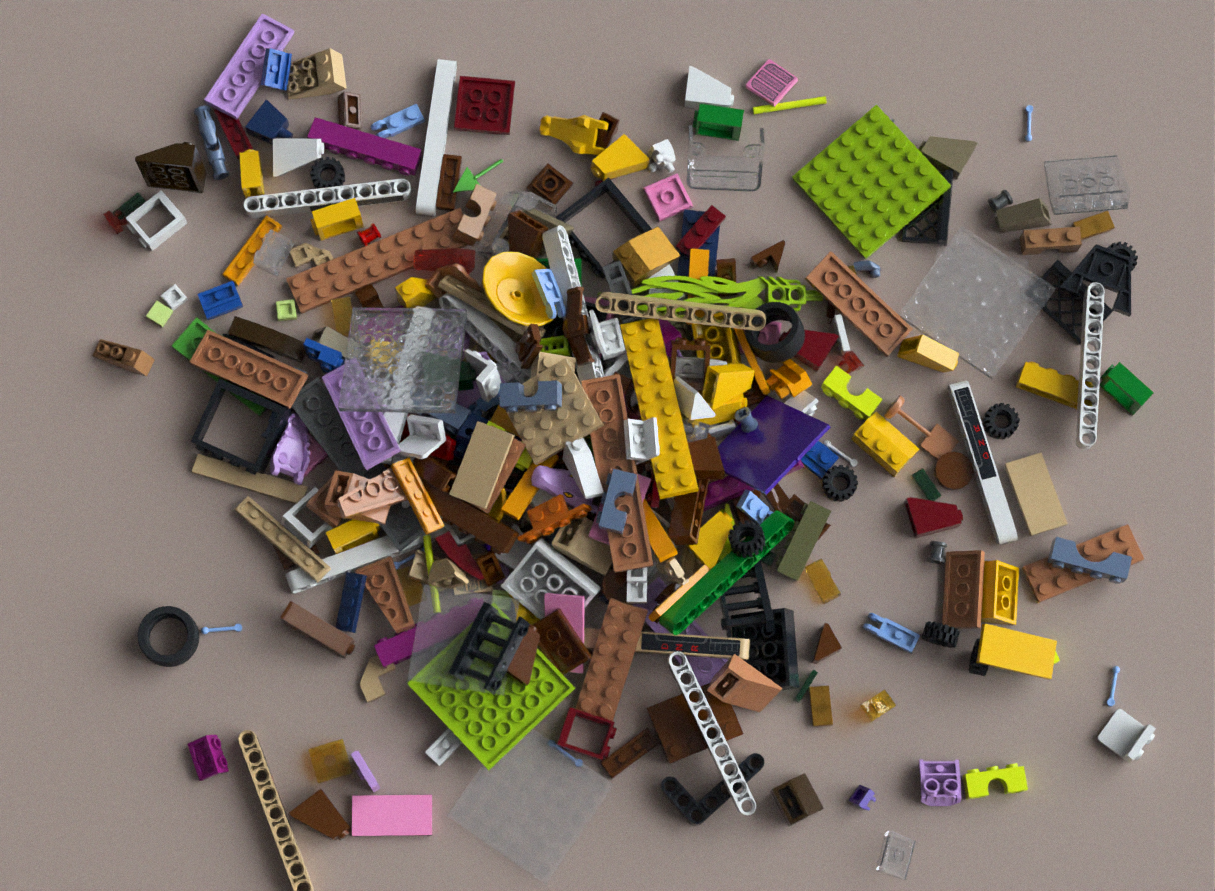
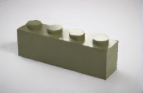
[775,501,831,581]

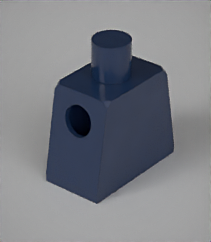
[245,100,293,145]
[453,413,489,459]

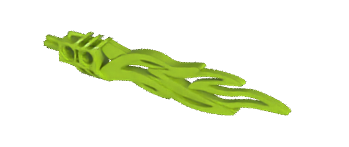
[597,276,823,313]

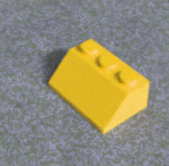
[691,312,742,365]
[851,412,919,477]
[981,560,1019,625]

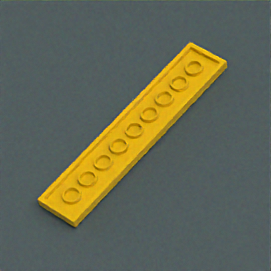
[620,318,698,499]

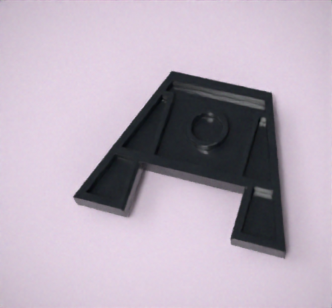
[1059,244,1131,317]

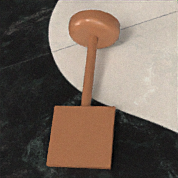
[884,395,959,460]

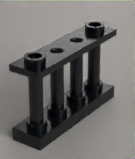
[719,559,774,638]
[448,602,530,695]

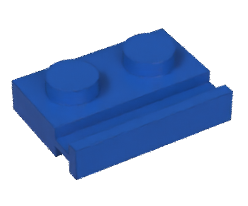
[260,48,292,90]
[197,281,243,320]
[801,441,839,479]

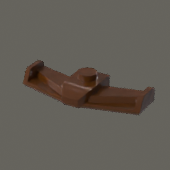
[562,287,595,367]
[762,483,831,540]

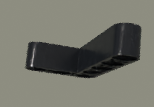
[660,753,765,826]

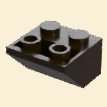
[770,773,824,827]

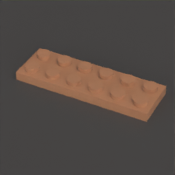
[805,251,913,357]
[190,330,308,409]
[1022,524,1144,603]
[575,598,648,721]

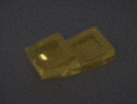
[331,297,356,337]
[805,558,841,604]
[397,566,427,607]

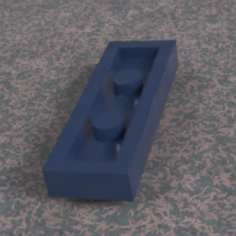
[335,572,367,633]

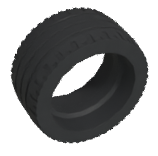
[745,302,805,363]
[138,606,199,667]

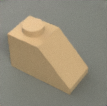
[427,558,468,592]

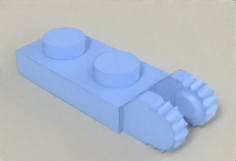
[370,104,425,138]
[532,269,567,319]
[736,489,773,525]
[863,613,920,653]

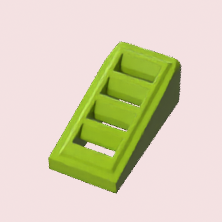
[540,335,571,357]

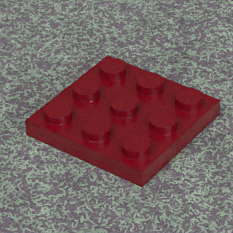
[454,76,515,135]

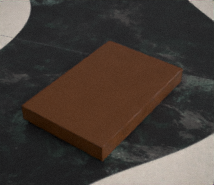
[532,608,592,675]

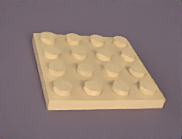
[499,358,604,465]

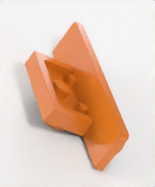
[517,494,592,544]

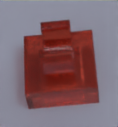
[103,209,127,235]
[839,351,865,374]

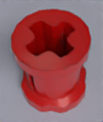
[357,223,381,246]

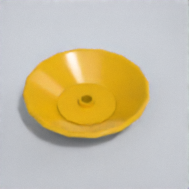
[482,252,557,326]

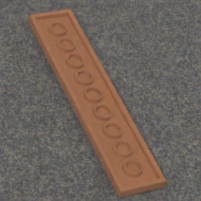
[286,208,468,314]
[581,374,654,573]

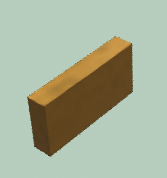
[1072,211,1115,240]
[809,685,833,727]

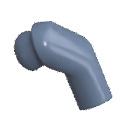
[854,260,881,278]

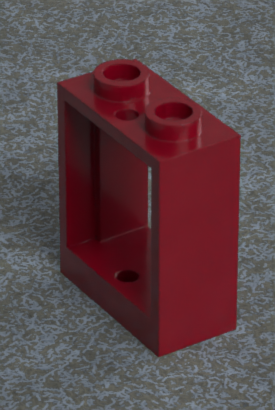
[557,707,617,762]

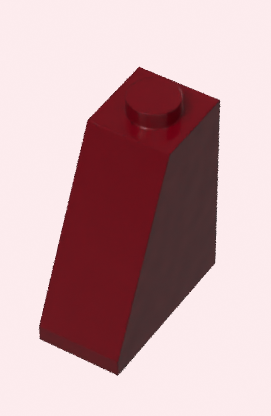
[778,328,839,371]
[904,497,963,538]

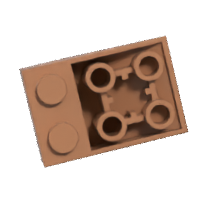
[324,471,391,524]
[707,654,782,712]

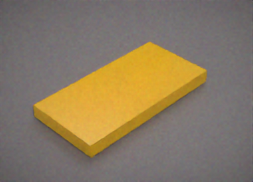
[976,623,1057,680]

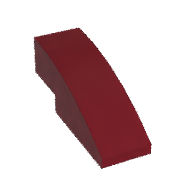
[435,531,484,581]

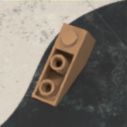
[92,339,155,376]

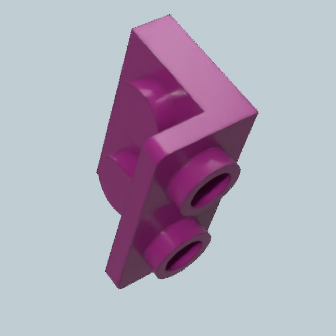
[187,735,229,781]

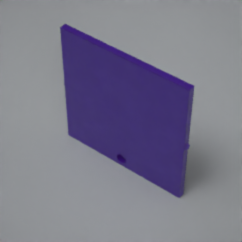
[718,396,831,495]

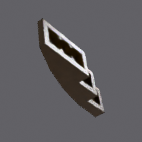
[227,316,306,362]

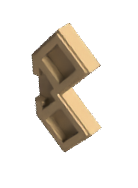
[288,243,333,268]
[360,655,396,703]

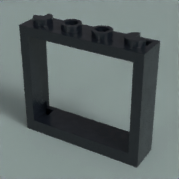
[556,177,652,279]
[191,379,292,475]

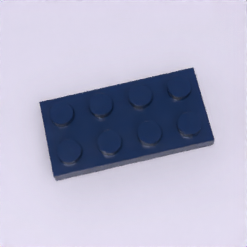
[677,209,720,283]

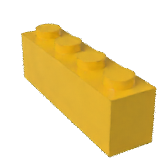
[1015,361,1093,409]

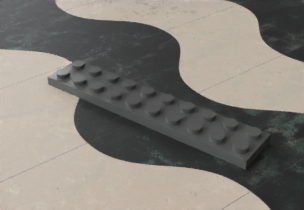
[292,377,425,551]

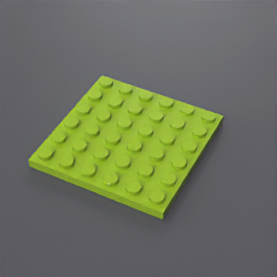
[792,104,951,260]
[407,603,575,771]

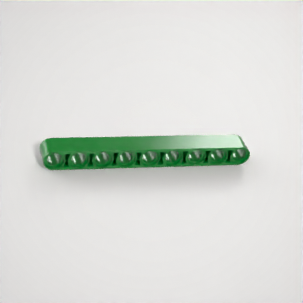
[659,510,794,635]

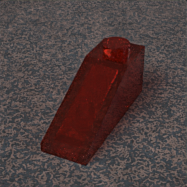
[414,248,475,275]

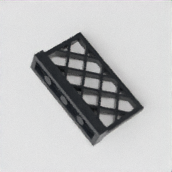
[902,170,953,247]
[1025,260,1113,345]

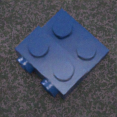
[303,338,345,374]

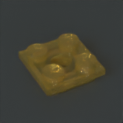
[308,739,353,784]

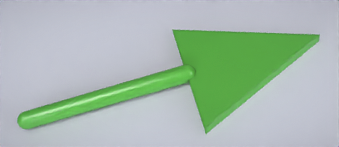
[453,159,503,192]

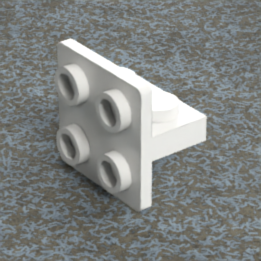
[623,417,660,465]

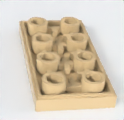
[449,421,515,509]
[1004,453,1068,536]

